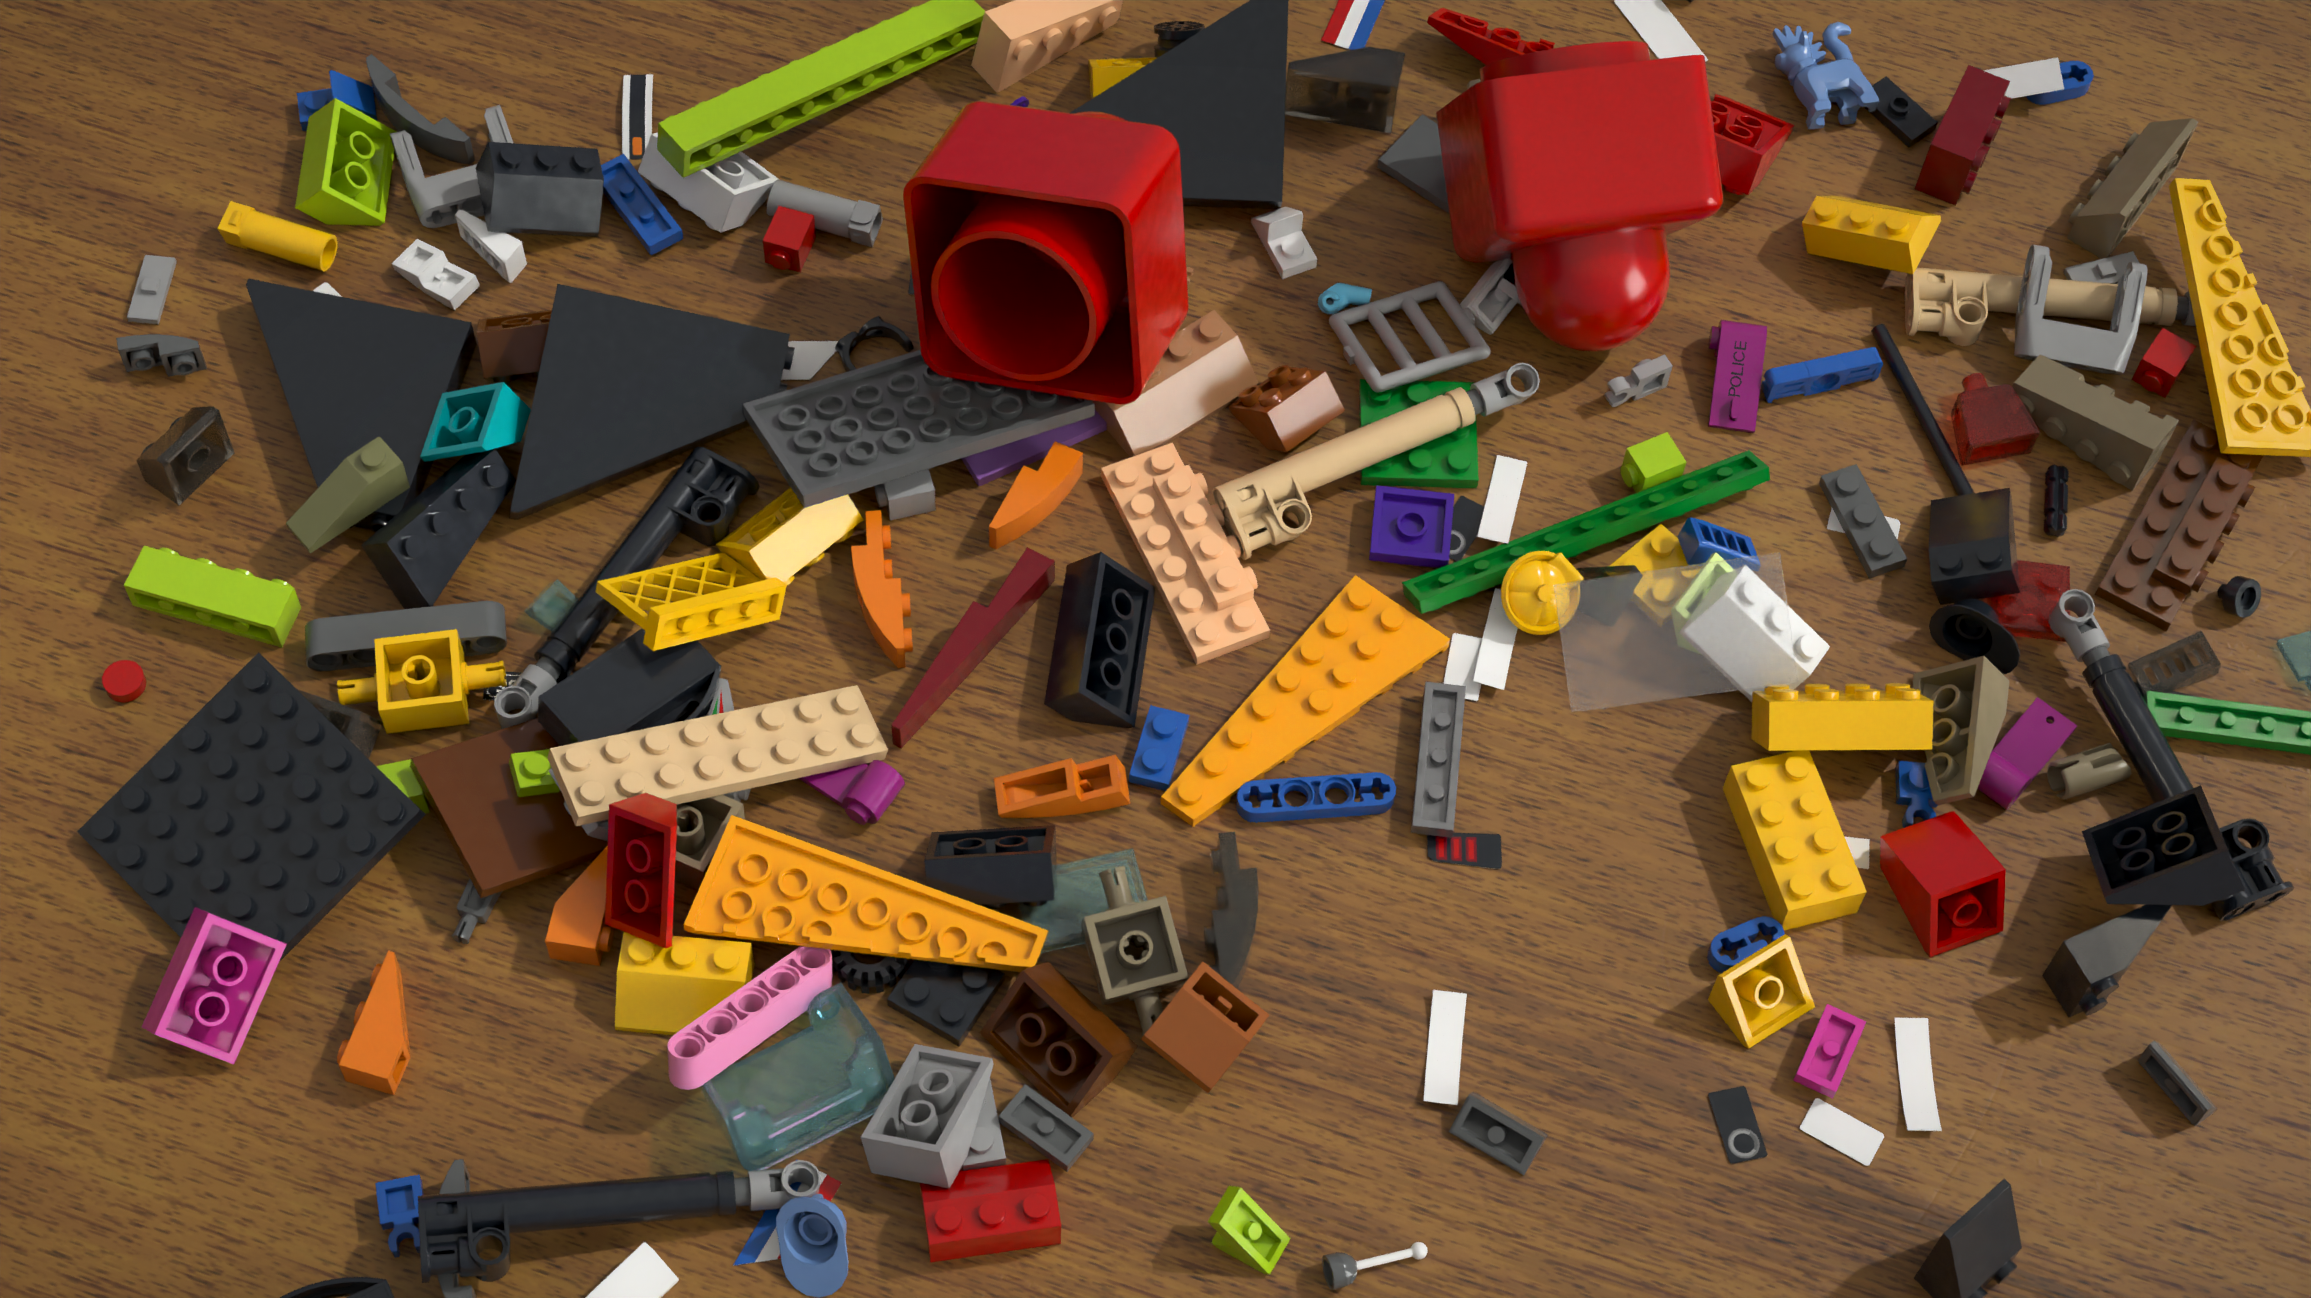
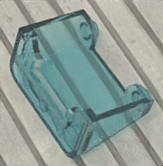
[699,982,895,1171]

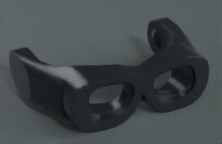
[835,316,914,372]

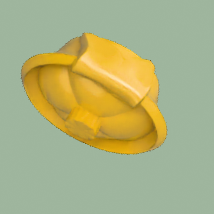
[1501,551,1584,635]

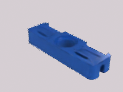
[1761,347,1883,403]

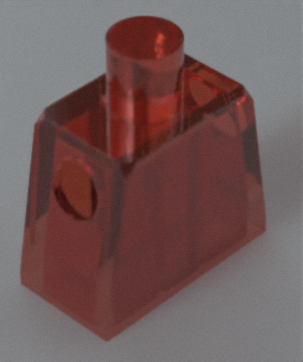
[1951,373,2040,466]

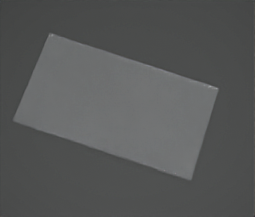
[1554,552,1798,712]

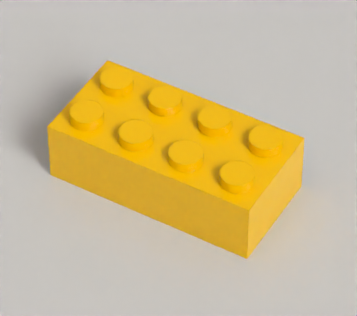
[1751,683,1933,751]
[1723,750,1867,931]

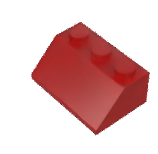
[605,793,677,948]
[920,1159,1061,1263]

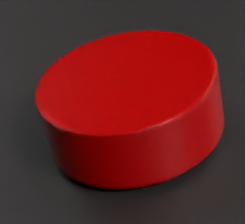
[102,660,147,702]

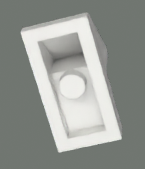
[1251,207,1317,279]

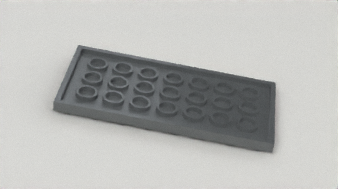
[743,350,1095,508]

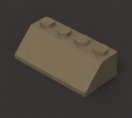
[2067,118,2198,259]

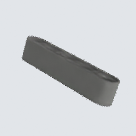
[305,601,507,671]

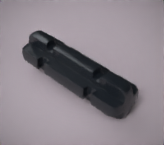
[2044,464,2069,537]

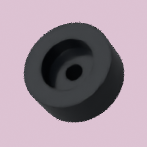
[2218,576,2261,618]

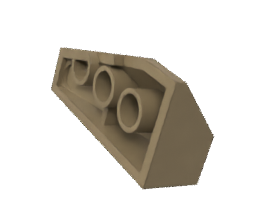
[1912,656,2009,805]

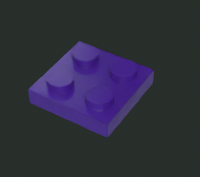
[1369,485,1454,568]

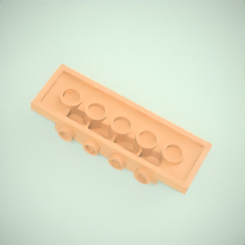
[1101,442,1270,665]

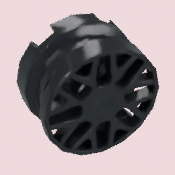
[1154,21,1205,58]

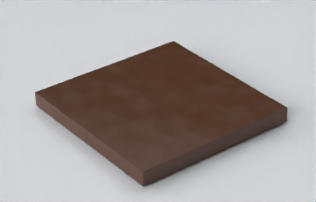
[410,718,608,898]

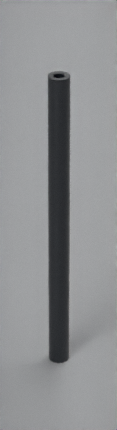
[1871,324,1974,496]

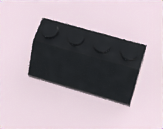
[1044,552,1156,728]

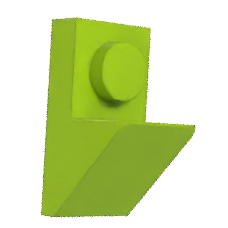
[1208,1186,1291,1275]

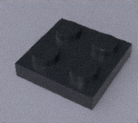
[887,960,1005,1047]

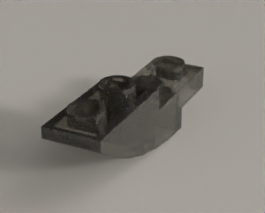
[1204,832,1259,989]

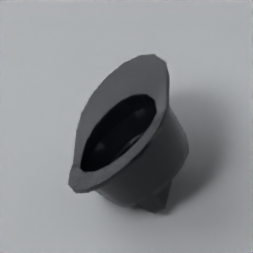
[1929,599,2020,675]

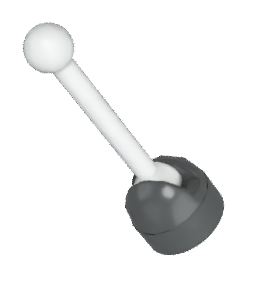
[1322,1242,1428,1290]

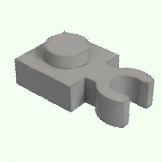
[1604,354,1673,407]

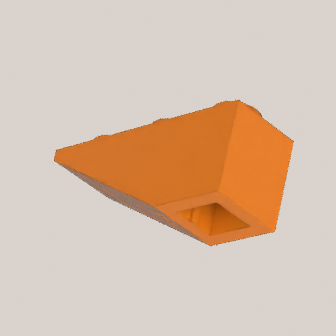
[545,846,614,966]
[337,950,411,1095]

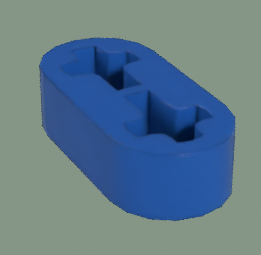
[2025,61,2094,105]
[1707,916,1785,973]

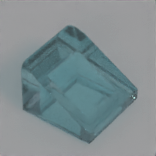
[524,579,577,631]

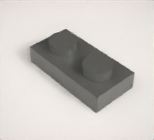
[998,1084,1094,1172]

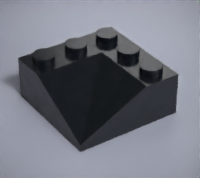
[2082,785,2245,906]

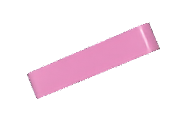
[667,946,832,1090]

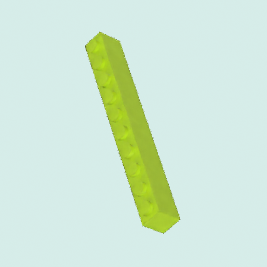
[657,0,985,178]

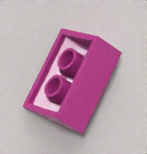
[142,907,287,1064]

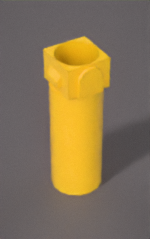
[217,201,338,272]

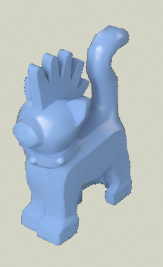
[1772,22,1880,130]

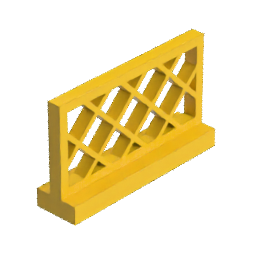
[595,552,787,651]

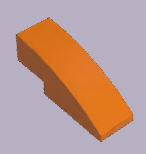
[989,441,1083,550]
[994,755,1130,818]

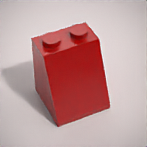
[1880,811,2006,957]

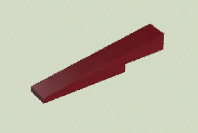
[891,547,1055,749]

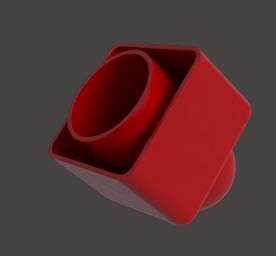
[1436,41,1723,352]
[903,101,1189,405]

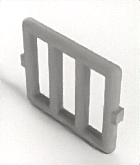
[1329,281,1491,393]

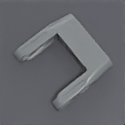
[390,105,513,228]
[2014,244,2148,375]

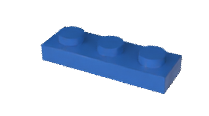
[601,154,683,255]

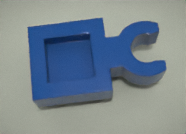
[1895,761,1938,828]
[375,1175,424,1258]

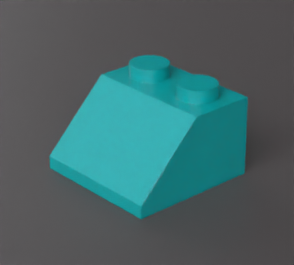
[420,382,531,461]

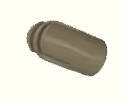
[2047,743,2132,800]

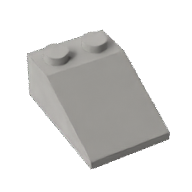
[861,1044,994,1188]

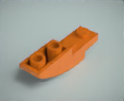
[851,510,913,668]

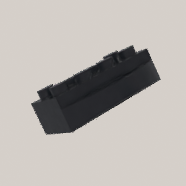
[538,629,721,746]

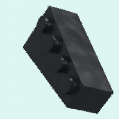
[361,449,516,609]

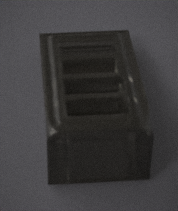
[2128,631,2221,695]

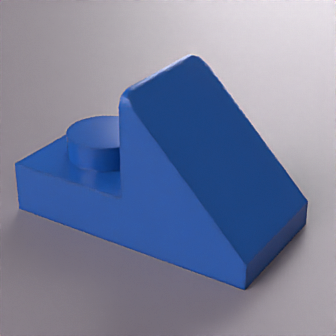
[297,70,378,131]

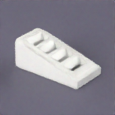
[455,209,527,283]

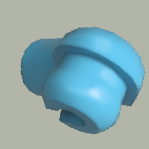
[1318,283,1372,314]

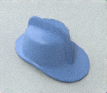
[776,1194,849,1298]

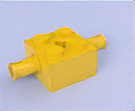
[337,629,507,734]

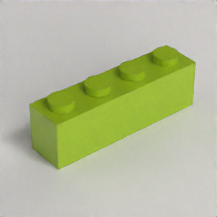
[124,546,301,648]

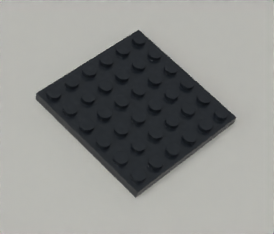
[77,652,426,962]

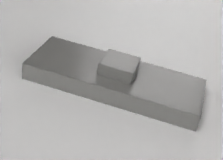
[2064,251,2139,284]
[127,255,177,325]

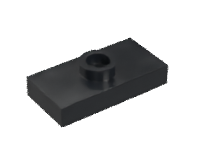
[1864,76,1938,148]

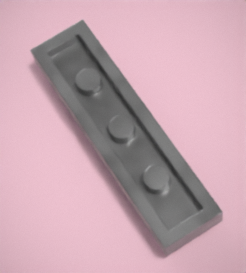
[1411,682,1466,838]

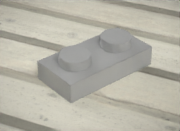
[962,1079,1006,1171]

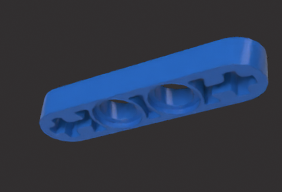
[1236,772,1396,823]

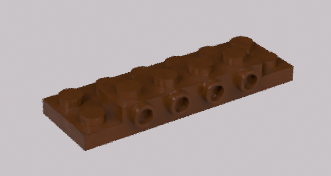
[2094,419,2264,632]

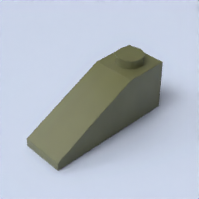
[286,436,410,554]

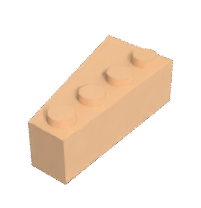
[971,0,1123,93]

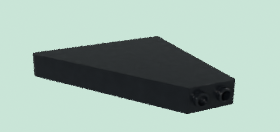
[1070,0,1289,209]
[246,279,477,533]
[509,284,795,520]

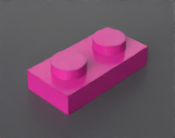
[1793,1004,1866,1099]

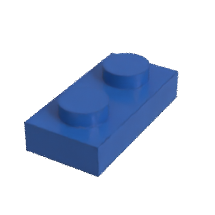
[1129,705,1190,791]

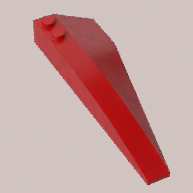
[1427,8,1795,195]

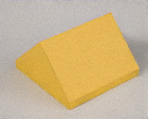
[1708,934,1815,1049]

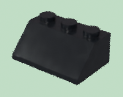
[476,142,604,237]
[924,825,1057,909]

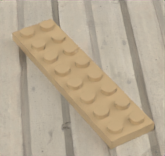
[547,685,888,826]

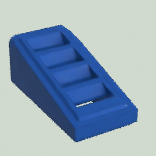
[1677,518,1761,571]

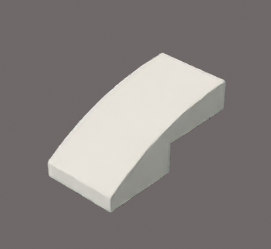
[392,239,480,310]

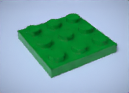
[1359,379,1479,488]

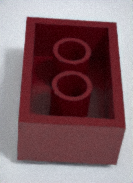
[1914,65,2011,206]

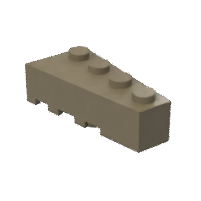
[2005,354,2179,491]

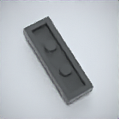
[1819,464,1907,578]

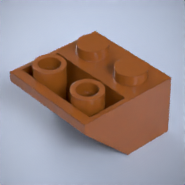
[1228,365,1345,452]
[1141,961,1269,1093]

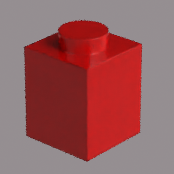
[763,205,816,273]
[2131,328,2196,398]

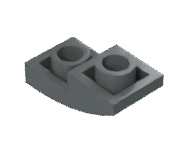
[116,334,207,377]

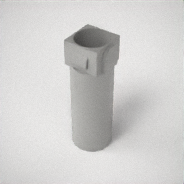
[767,179,883,247]

